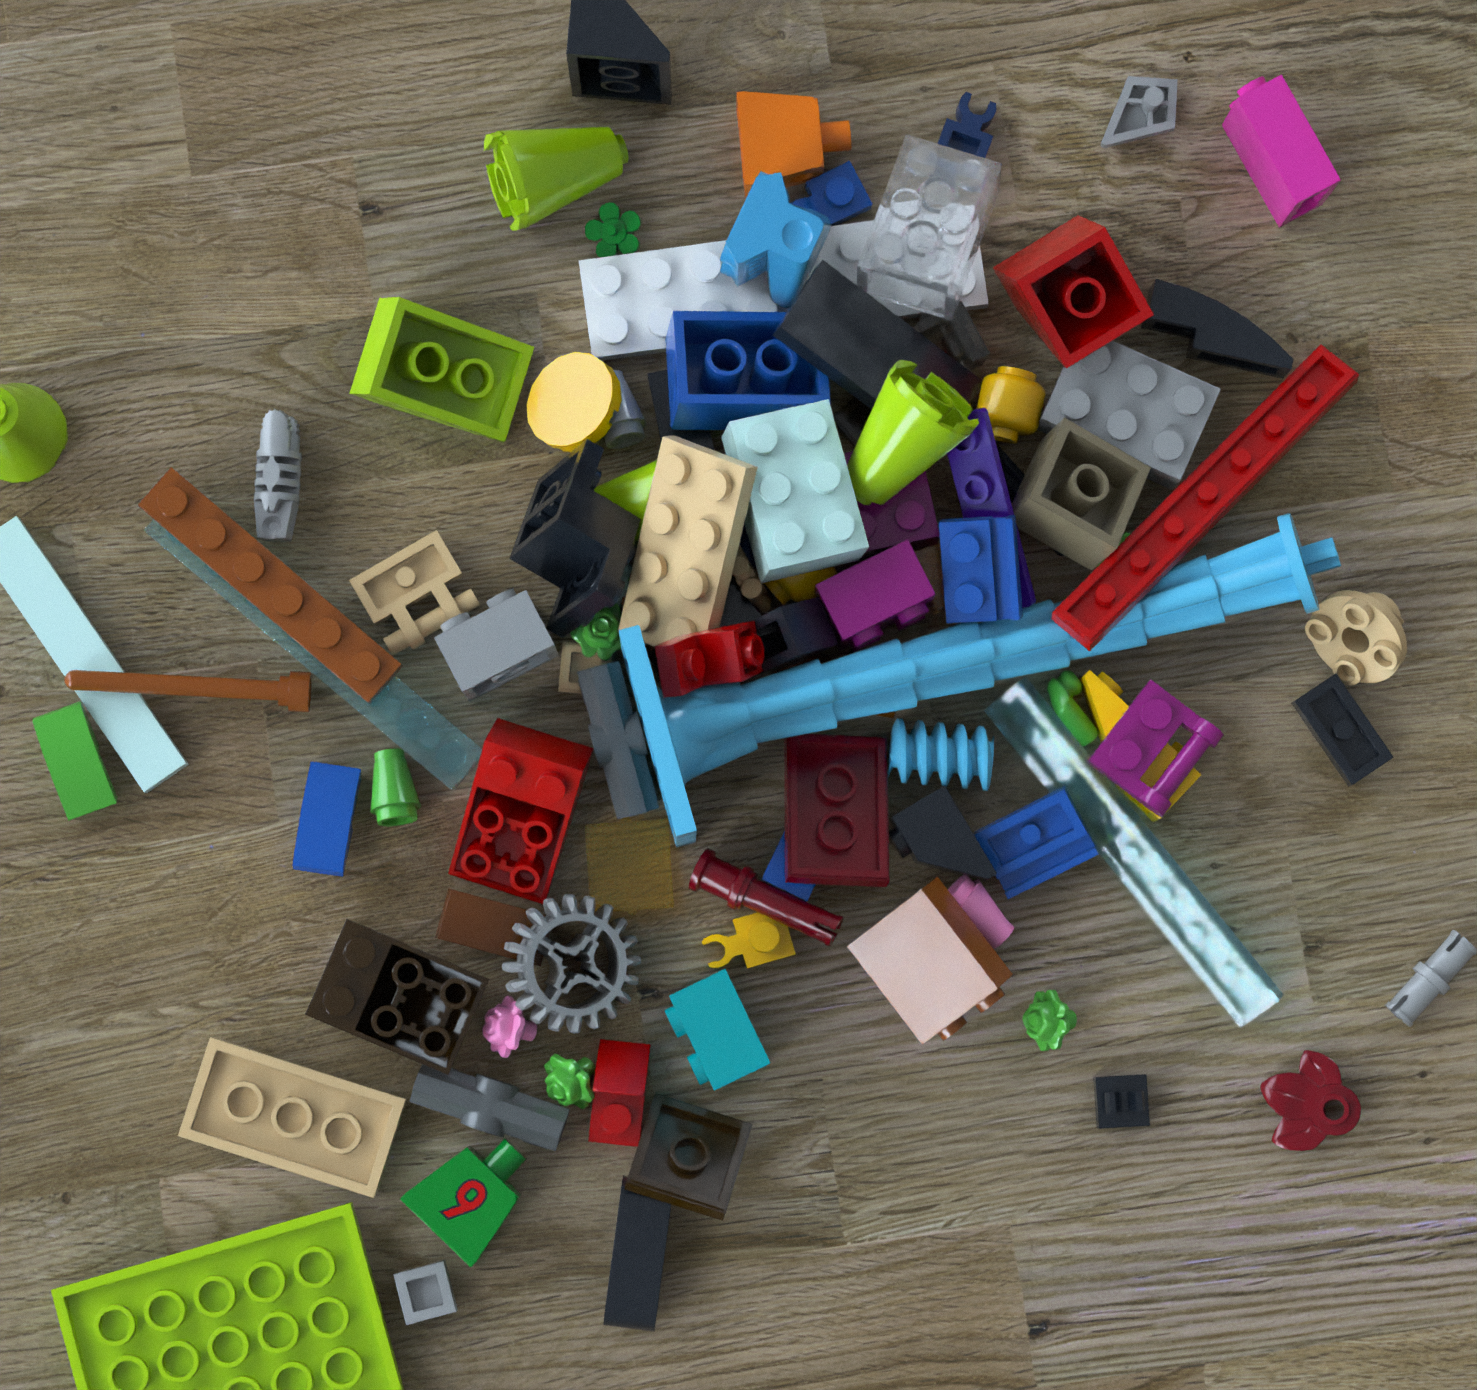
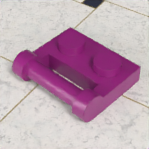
[1087,679,1224,817]

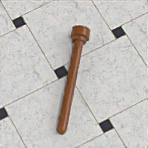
[64,670,312,712]

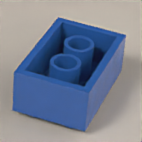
[665,311,831,430]

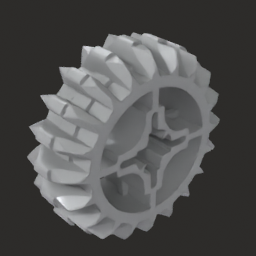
[502,894,641,1034]

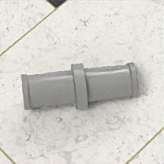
[1385,930,1477,1027]

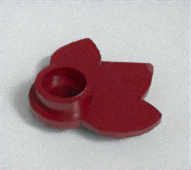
[1260,1050,1361,1151]

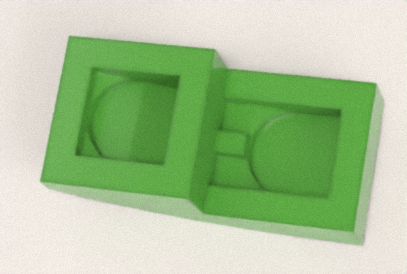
[32,701,118,820]

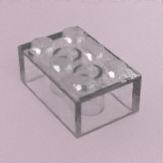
[857,134,1002,321]

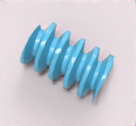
[888,718,994,791]

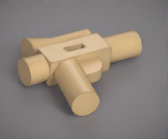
[732,544,772,612]

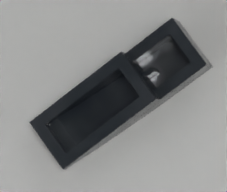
[1141,279,1294,379]

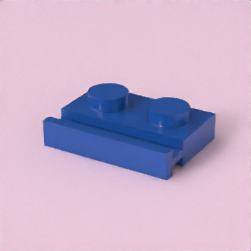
[939,515,1023,623]
[974,786,1099,899]

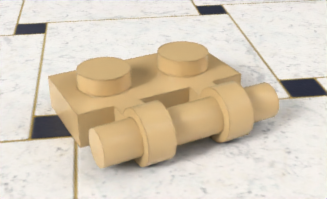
[349,530,480,655]

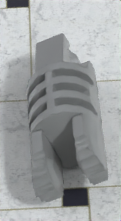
[254,409,302,542]

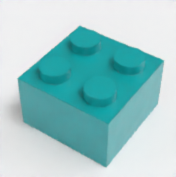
[664,969,770,1091]

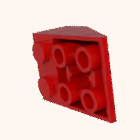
[448,718,594,904]

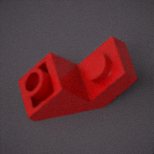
[655,621,764,698]

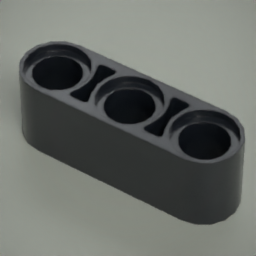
[603,1175,671,1332]

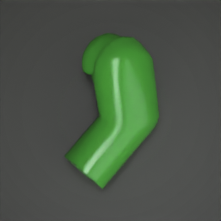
[1047,670,1099,747]

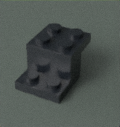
[509,439,641,638]

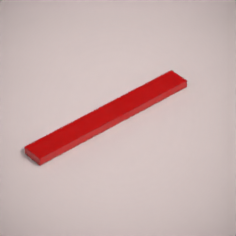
[1051,344,1359,651]

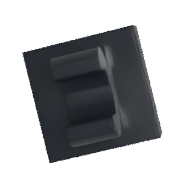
[1093,1074,1150,1129]

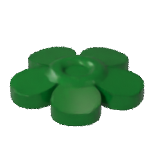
[585,202,641,257]

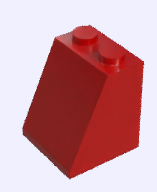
[993,215,1154,369]

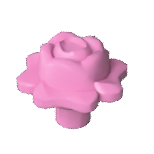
[482,995,537,1058]

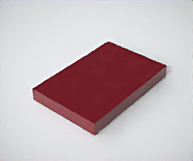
[784,734,890,887]

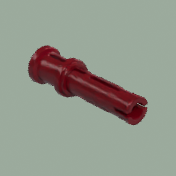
[688,848,844,947]

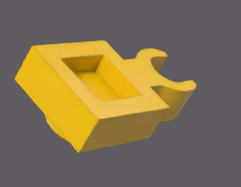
[702,912,796,969]

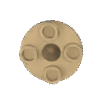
[1305,590,1407,686]

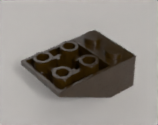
[305,919,489,1075]

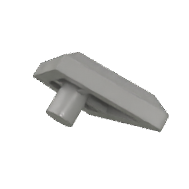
[1100,76,1178,148]

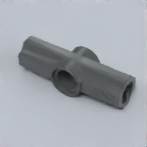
[577,660,659,819]
[409,1064,570,1151]

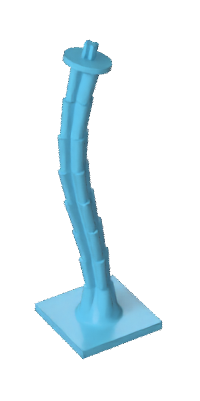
[619,513,1341,848]

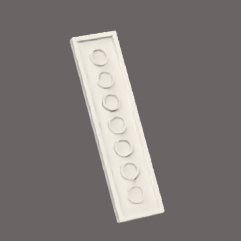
[579,207,989,361]

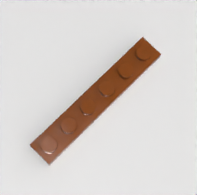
[138,467,403,704]

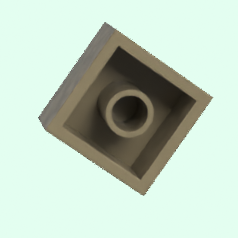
[1012,417,1151,570]

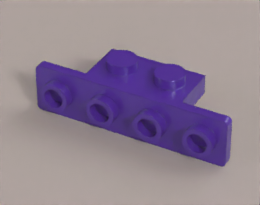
[947,408,1036,608]

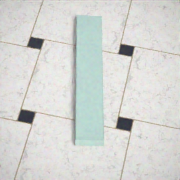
[0,516,189,793]

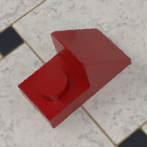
[588,1039,651,1147]

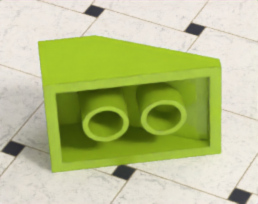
[349,297,534,442]

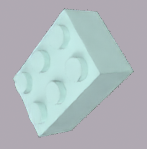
[721,399,869,583]

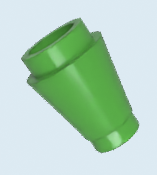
[371,749,421,827]

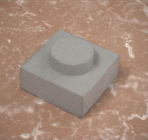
[393,1260,458,1325]

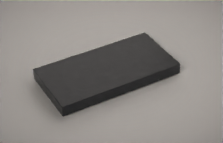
[773,260,983,410]

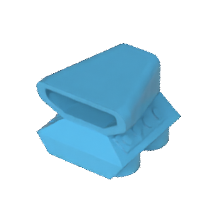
[720,171,831,308]

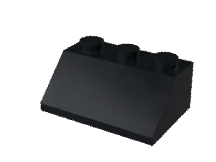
[566,0,672,105]

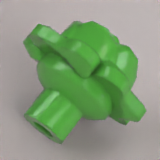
[570,603,622,661]
[1022,990,1077,1051]
[544,1054,596,1109]

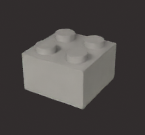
[434,588,559,702]

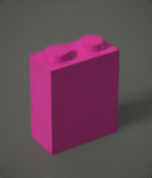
[1222,74,1341,228]

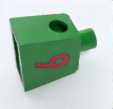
[400,1138,527,1267]

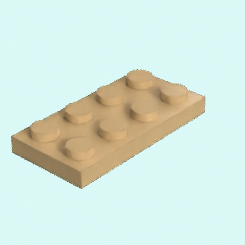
[618,435,758,647]
[178,1037,407,1198]

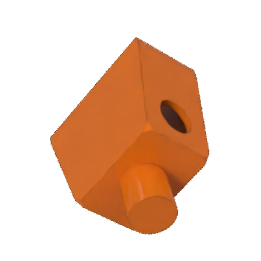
[736,91,852,197]

